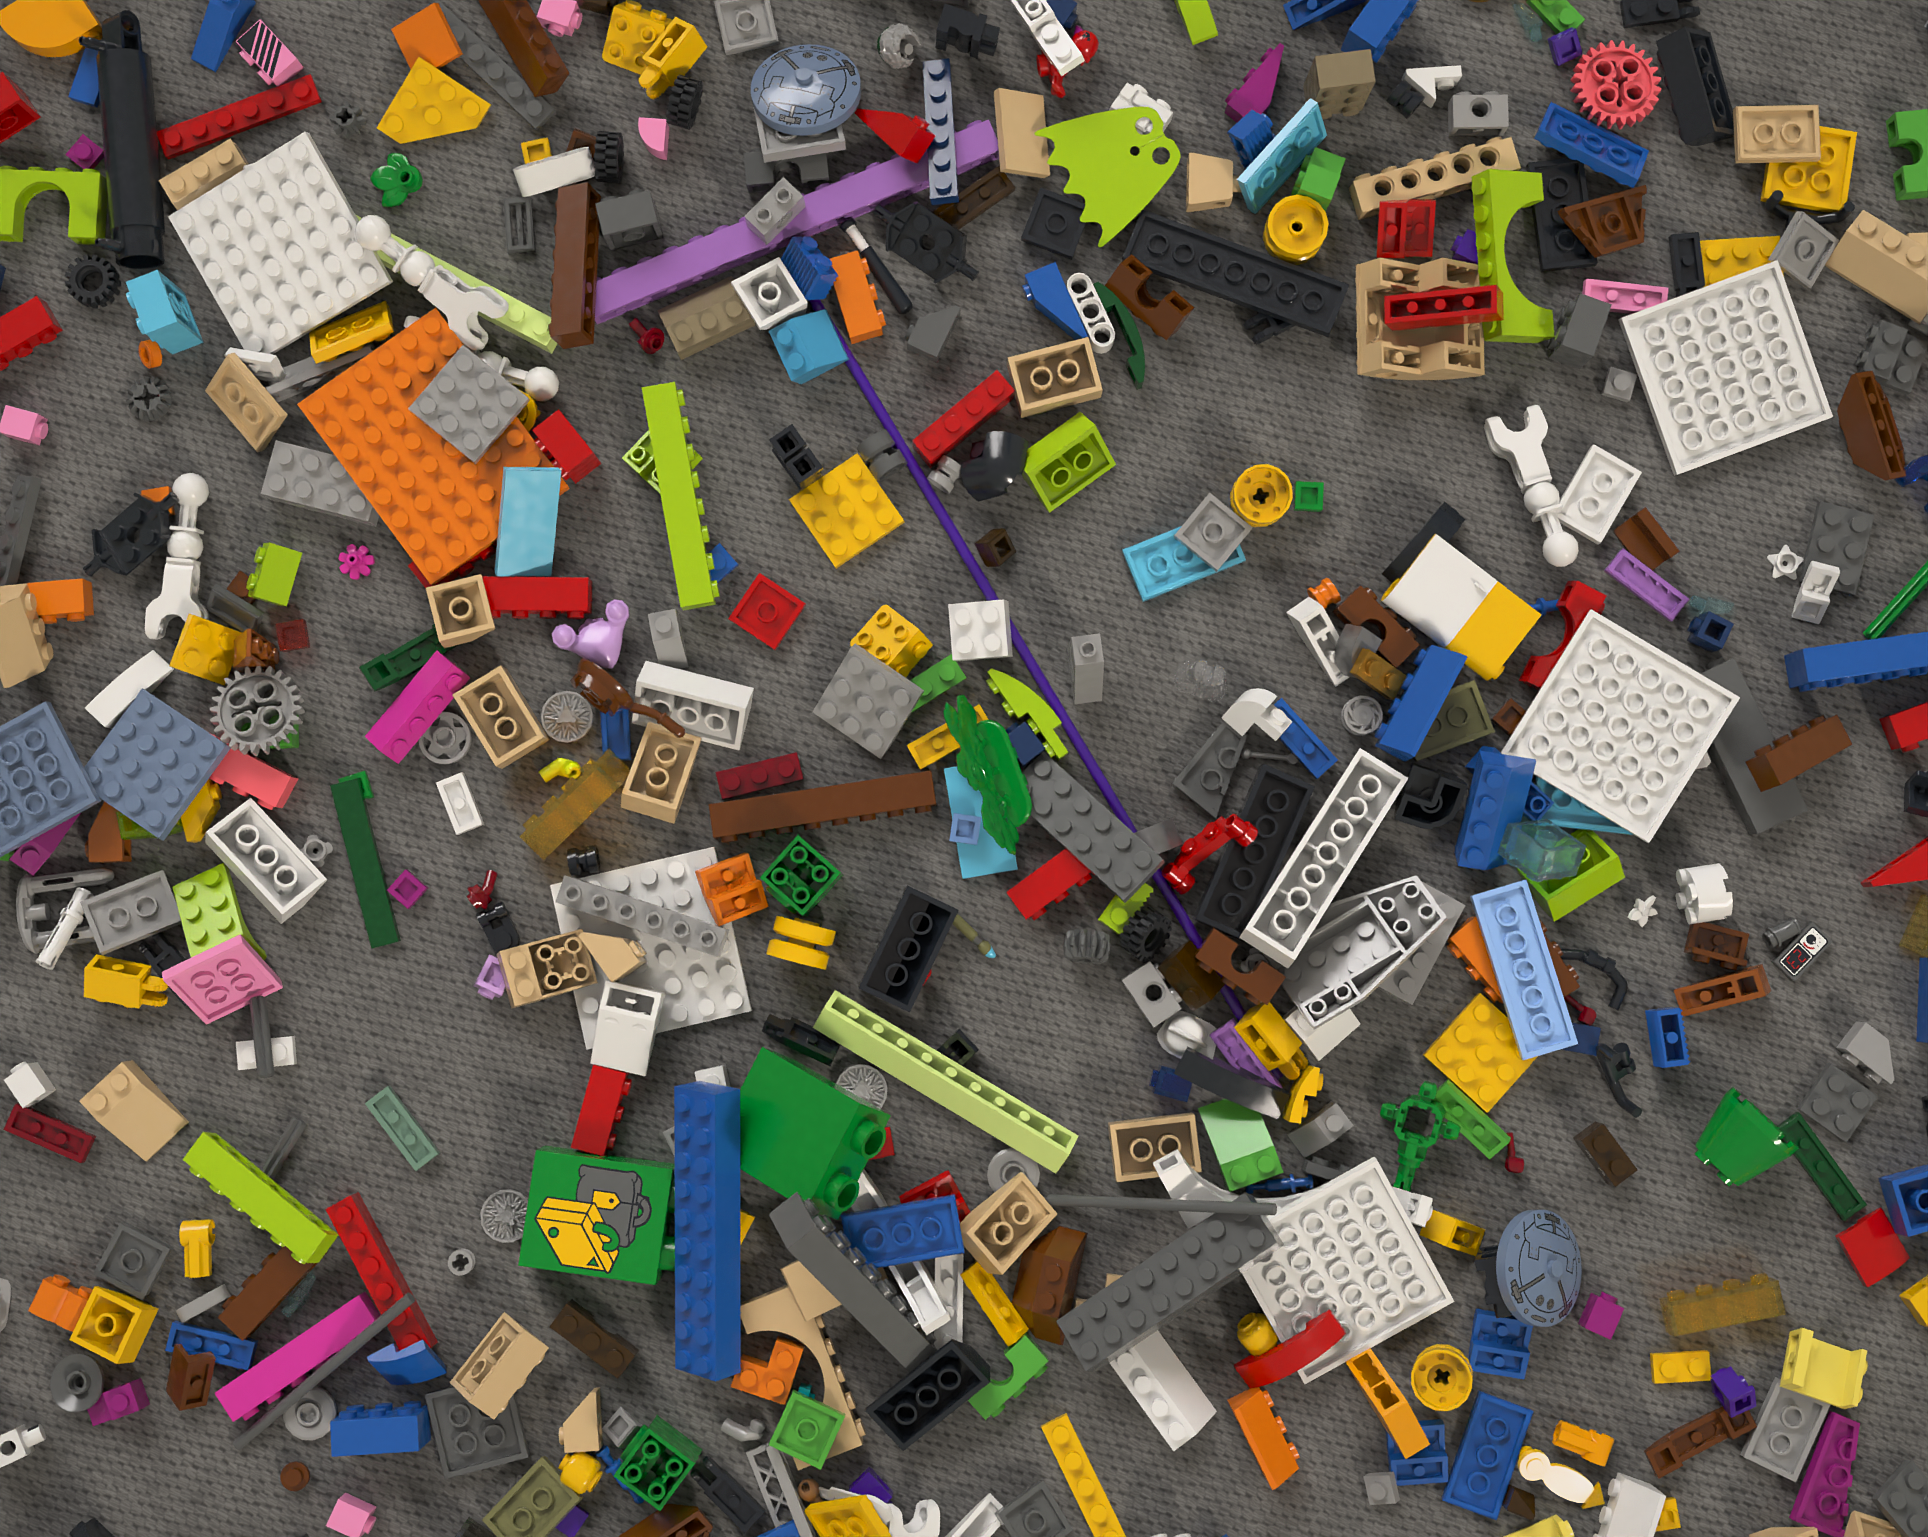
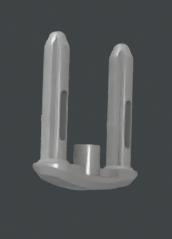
[16,868,115,954]

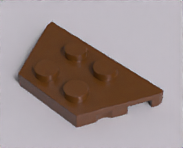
[1557,185,1647,258]

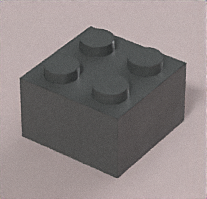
[595,189,664,251]
[1547,293,1612,369]

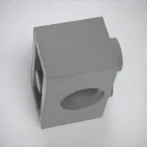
[1448,91,1509,136]
[744,177,806,245]
[1120,961,1182,1028]

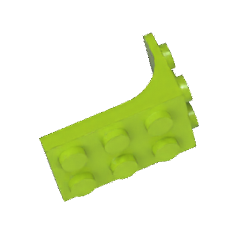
[172,863,267,960]

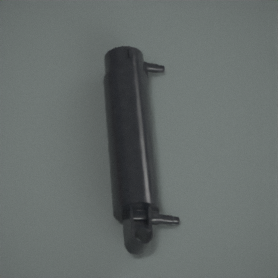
[79,10,165,269]

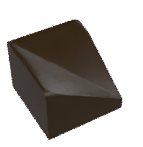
[975,528,1016,567]
[1502,1484,1535,1521]

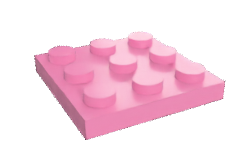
[162,934,283,1025]

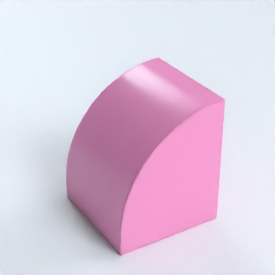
[638,117,669,160]

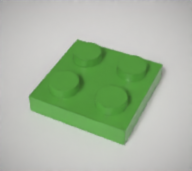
[769,1390,846,1470]

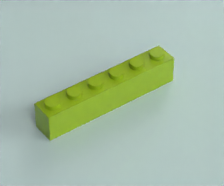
[183,1132,339,1264]

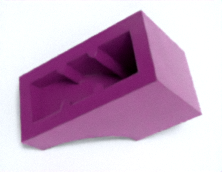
[87,1377,150,1426]

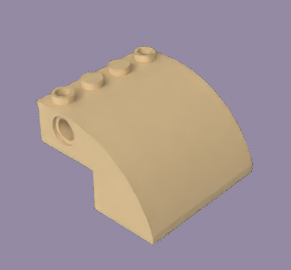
[1355,258,1485,380]

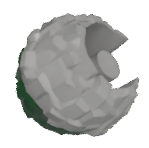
[877,23,921,69]

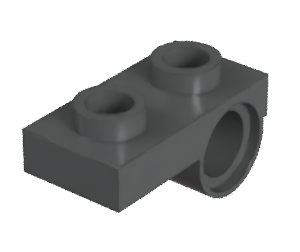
[1301,1156,1353,1181]

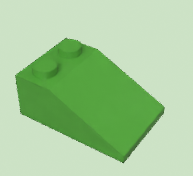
[1198,1099,1284,1192]

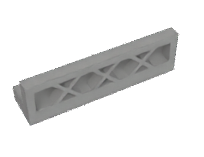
[266,341,375,402]
[746,1442,817,1537]

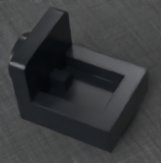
[1904,770,1928,818]

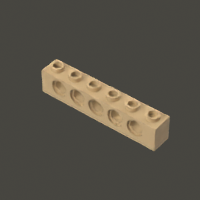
[1349,137,1521,220]

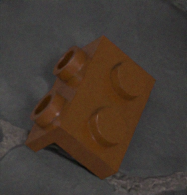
[1684,922,1749,971]

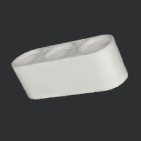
[513,147,595,197]
[1067,273,1115,354]

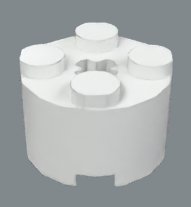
[1676,863,1733,924]

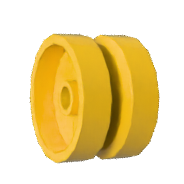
[1263,195,1329,265]
[766,916,836,970]

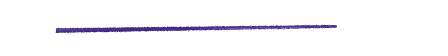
[808,299,1284,1080]

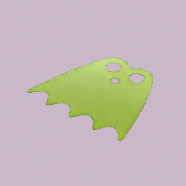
[1034,107,1180,247]

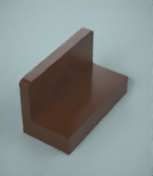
[1613,507,1679,571]
[166,1343,216,1411]

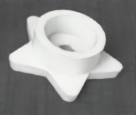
[1767,545,1803,580]

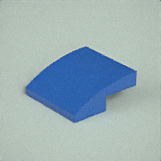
[1468,1309,1533,1379]
[367,1340,447,1385]
[1386,1419,1448,1486]

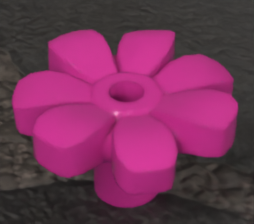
[338,544,375,580]

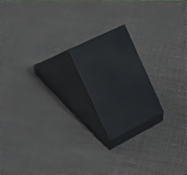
[936,1028,979,1066]

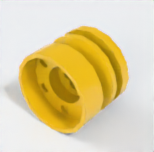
[1230,464,1293,527]
[1411,1344,1473,1411]

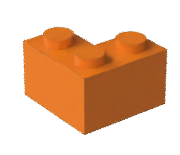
[731,1335,805,1405]

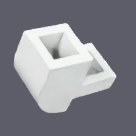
[1222,688,1292,741]
[1392,1186,1433,1227]

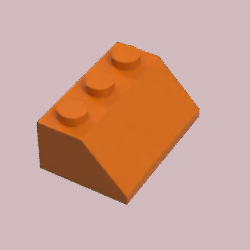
[1227,1387,1300,1490]

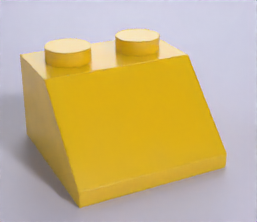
[70,1286,159,1364]

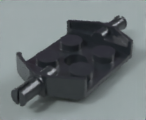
[873,202,979,284]
[83,492,179,577]

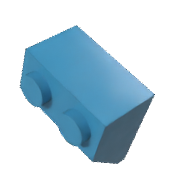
[769,309,849,384]

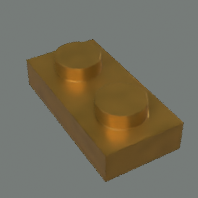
[1350,648,1406,700]

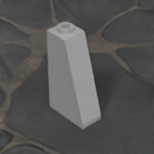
[1067,633,1104,705]

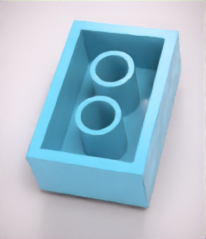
[126,270,204,354]

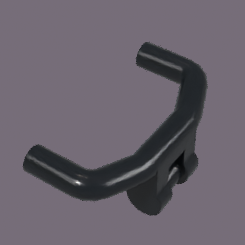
[1765,190,1855,232]
[1561,949,1628,1011]
[1596,1043,1642,1118]

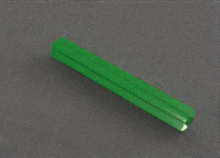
[1863,561,1928,640]

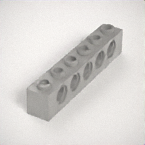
[555,875,729,957]

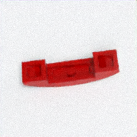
[1234,1309,1346,1389]

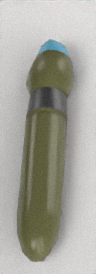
[953,913,996,958]

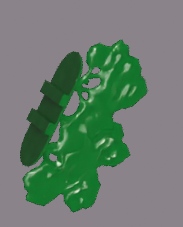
[943,695,1032,855]

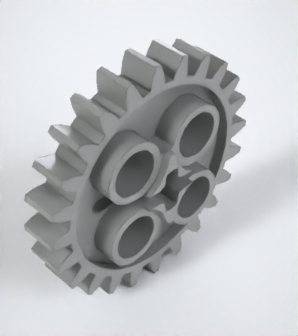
[210,666,305,756]

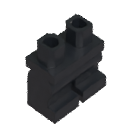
[935,4,1000,59]
[769,424,823,492]
[1474,1245,1513,1318]

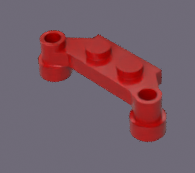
[1161,814,1258,895]

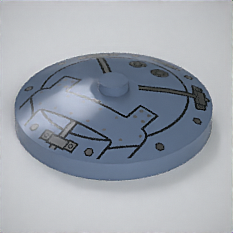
[751,44,861,136]
[1496,1210,1582,1327]

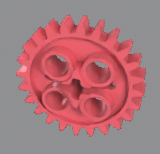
[1570,40,1662,130]

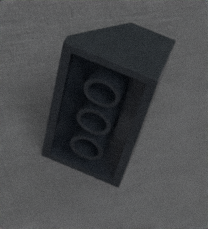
[1656,27,1734,146]
[858,885,959,1013]
[865,1339,990,1451]

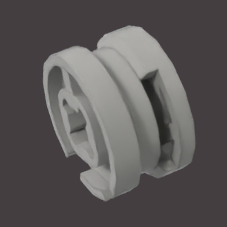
[1341,695,1383,736]

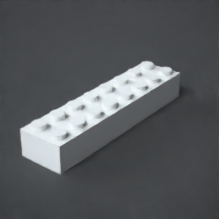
[1239,748,1408,968]

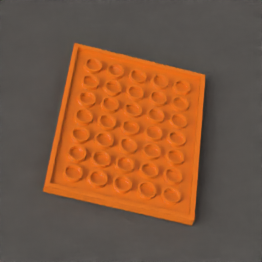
[297,307,570,586]

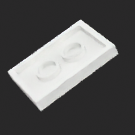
[1557,444,1642,544]

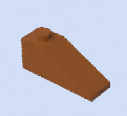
[85,801,132,863]
[1674,964,1771,1017]

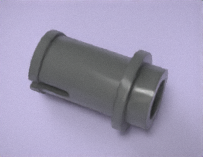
[1762,917,1801,948]

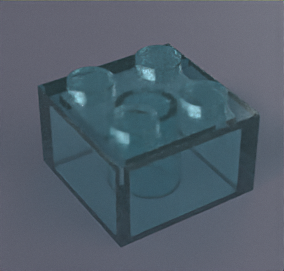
[1498,819,1586,882]

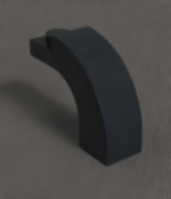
[1382,501,1465,583]

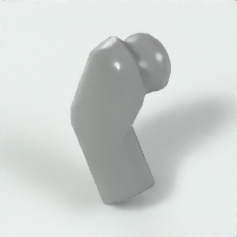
[721,1418,766,1441]

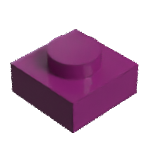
[65,134,104,169]
[387,869,428,909]

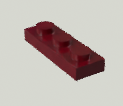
[715,752,804,800]
[3,1103,96,1163]

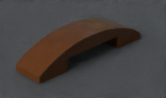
[1644,1407,1757,1479]

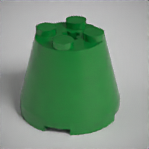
[1694,1087,1799,1187]

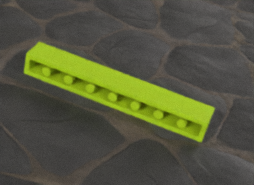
[641,382,720,611]

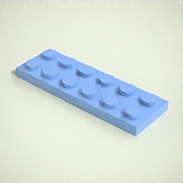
[1470,880,1578,1060]

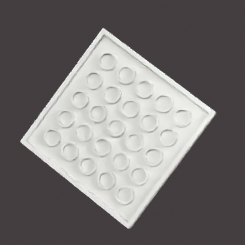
[168,132,393,354]
[1618,260,1833,476]
[1501,609,1740,843]
[550,847,752,1050]
[1242,1157,1454,1384]

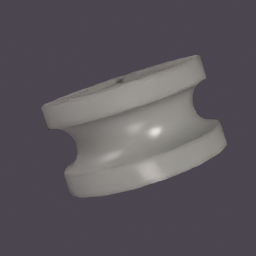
[448,1248,475,1276]

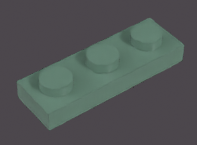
[365,1086,440,1171]

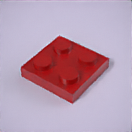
[728,573,806,650]

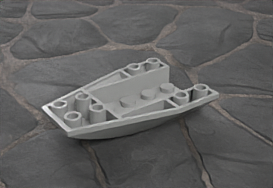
[1262,875,1448,1030]

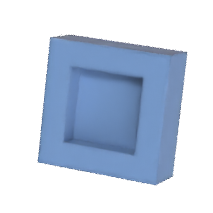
[949,813,981,845]

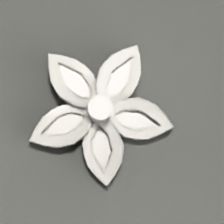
[1628,896,1658,927]

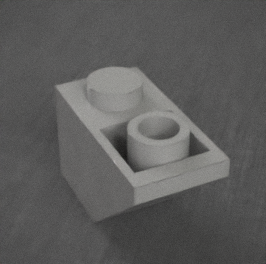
[1836,1021,1894,1085]

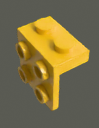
[602,0,672,75]
[850,605,933,678]

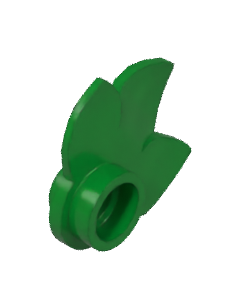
[370,153,423,207]

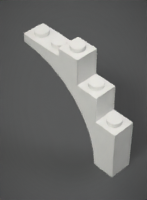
[1153,1149,1324,1229]
[851,1170,952,1335]

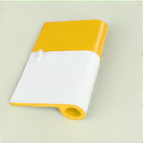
[1381,534,1541,681]

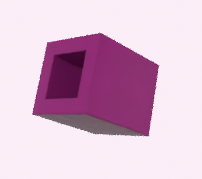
[1578,1291,1624,1340]

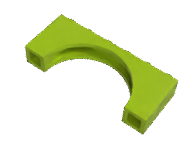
[1471,169,1555,343]

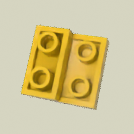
[1282,1065,1323,1124]

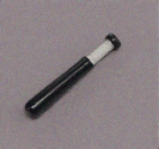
[840,218,913,314]

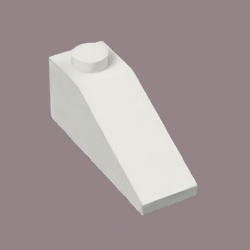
[1286,597,1349,687]

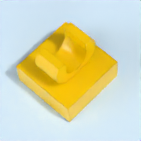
[1655,1497,1681,1532]

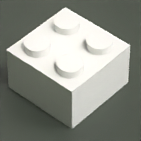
[948,599,1013,661]

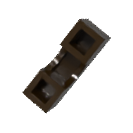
[550,1299,639,1379]

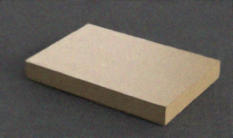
[994,88,1050,178]
[1733,105,1821,163]
[205,352,288,452]

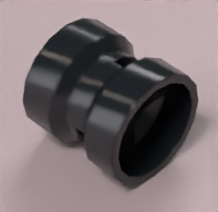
[1386,80,1425,119]
[567,845,600,876]

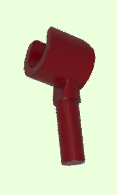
[1564,994,1596,1026]
[1505,1133,1524,1173]

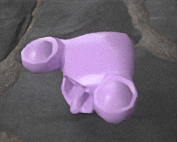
[552,599,629,669]

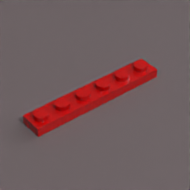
[157,74,322,160]

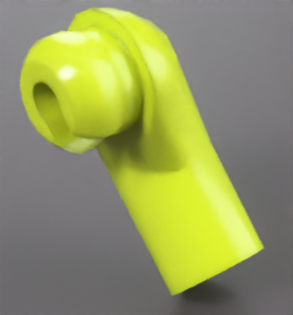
[538,758,581,783]

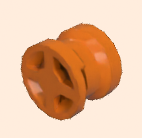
[1307,577,1341,609]

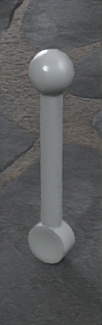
[1241,748,1298,765]

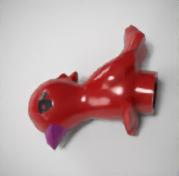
[1036,25,1099,98]

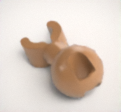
[798,1478,824,1504]

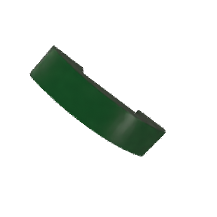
[1093,282,1145,390]
[359,624,458,692]

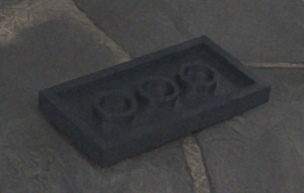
[1526,158,1598,272]

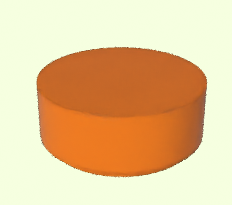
[139,339,162,369]

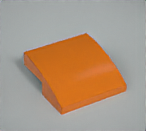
[695,853,769,926]

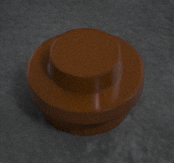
[280,1461,310,1491]

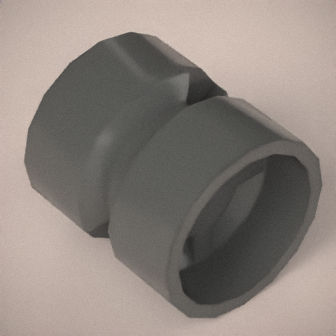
[857,429,907,482]

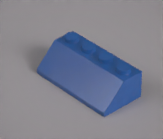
[1374,645,1467,762]
[1454,750,1536,870]

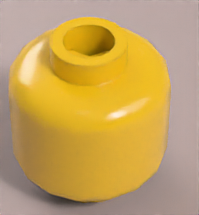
[1237,1313,1279,1356]
[558,1452,603,1494]

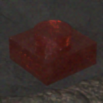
[275,619,310,652]

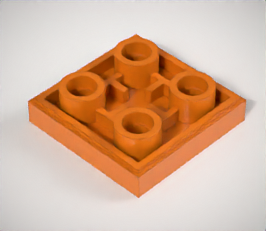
[391,3,463,69]

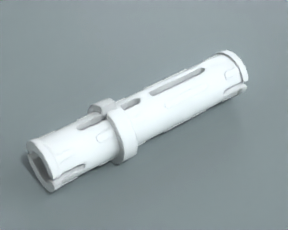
[36,887,94,970]

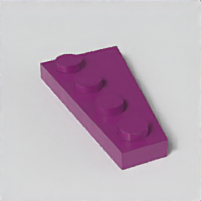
[1789,1411,1860,1537]

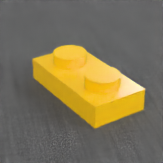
[1650,1350,1711,1384]

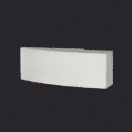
[85,650,174,729]
[945,1493,1003,1537]

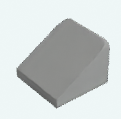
[602,1407,643,1450]

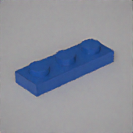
[1274,698,1338,779]
[165,1321,258,1370]

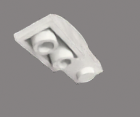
[1010,0,1085,76]

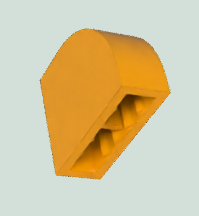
[0,0,103,57]
[1346,1348,1430,1459]

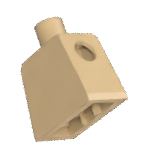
[1186,153,1242,212]

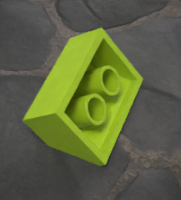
[1022,412,1116,513]
[1516,829,1625,922]

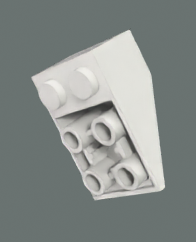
[590,980,666,1076]

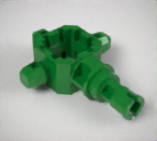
[1380,1081,1461,1191]

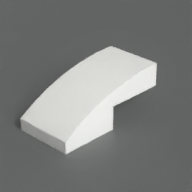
[1792,561,1840,624]

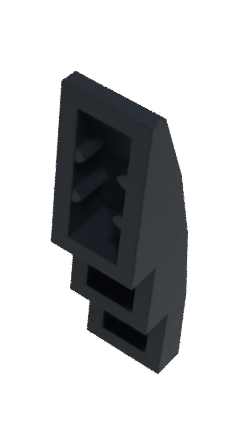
[1173,1046,1291,1119]

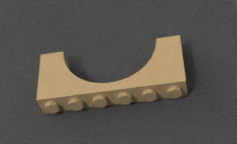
[740,1285,866,1470]

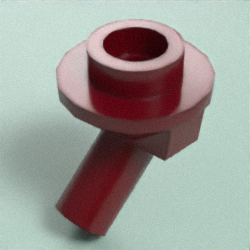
[629,318,665,354]
[466,870,498,910]

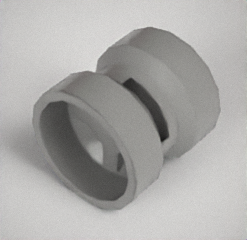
[927,455,962,494]

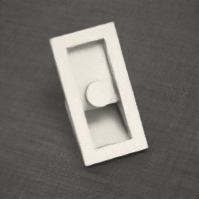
[1402,65,1462,108]

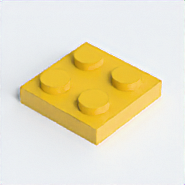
[169,614,242,686]

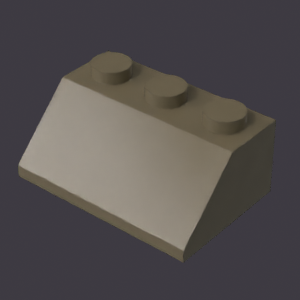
[657,276,755,360]

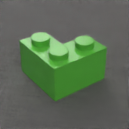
[1291,147,1346,212]

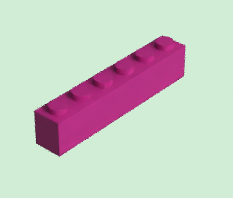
[214,1292,381,1422]

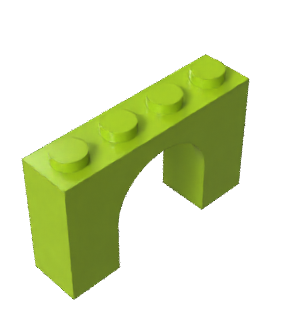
[0,166,108,245]

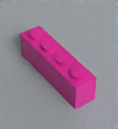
[365,651,470,764]

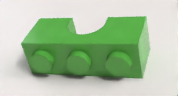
[1886,109,1928,201]
[968,1333,1049,1420]

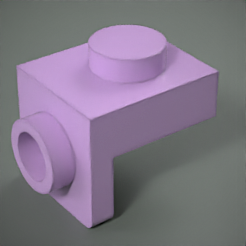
[474,955,505,1000]

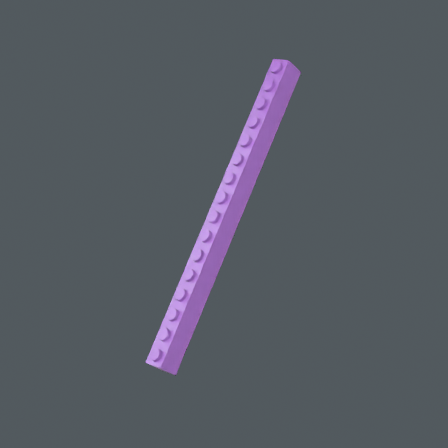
[595,119,999,324]

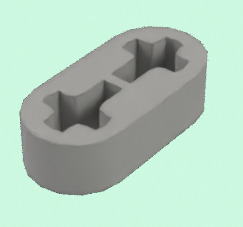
[176,1284,231,1323]

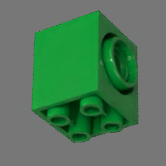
[760,835,844,917]
[614,1415,702,1511]

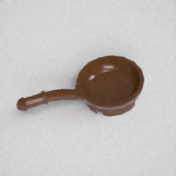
[570,658,685,738]

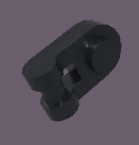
[476,902,520,953]

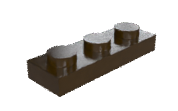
[933,166,1015,230]

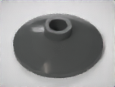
[50,1353,104,1412]

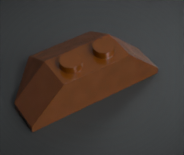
[1837,371,1906,481]
[1012,1226,1088,1345]
[619,1504,713,1537]

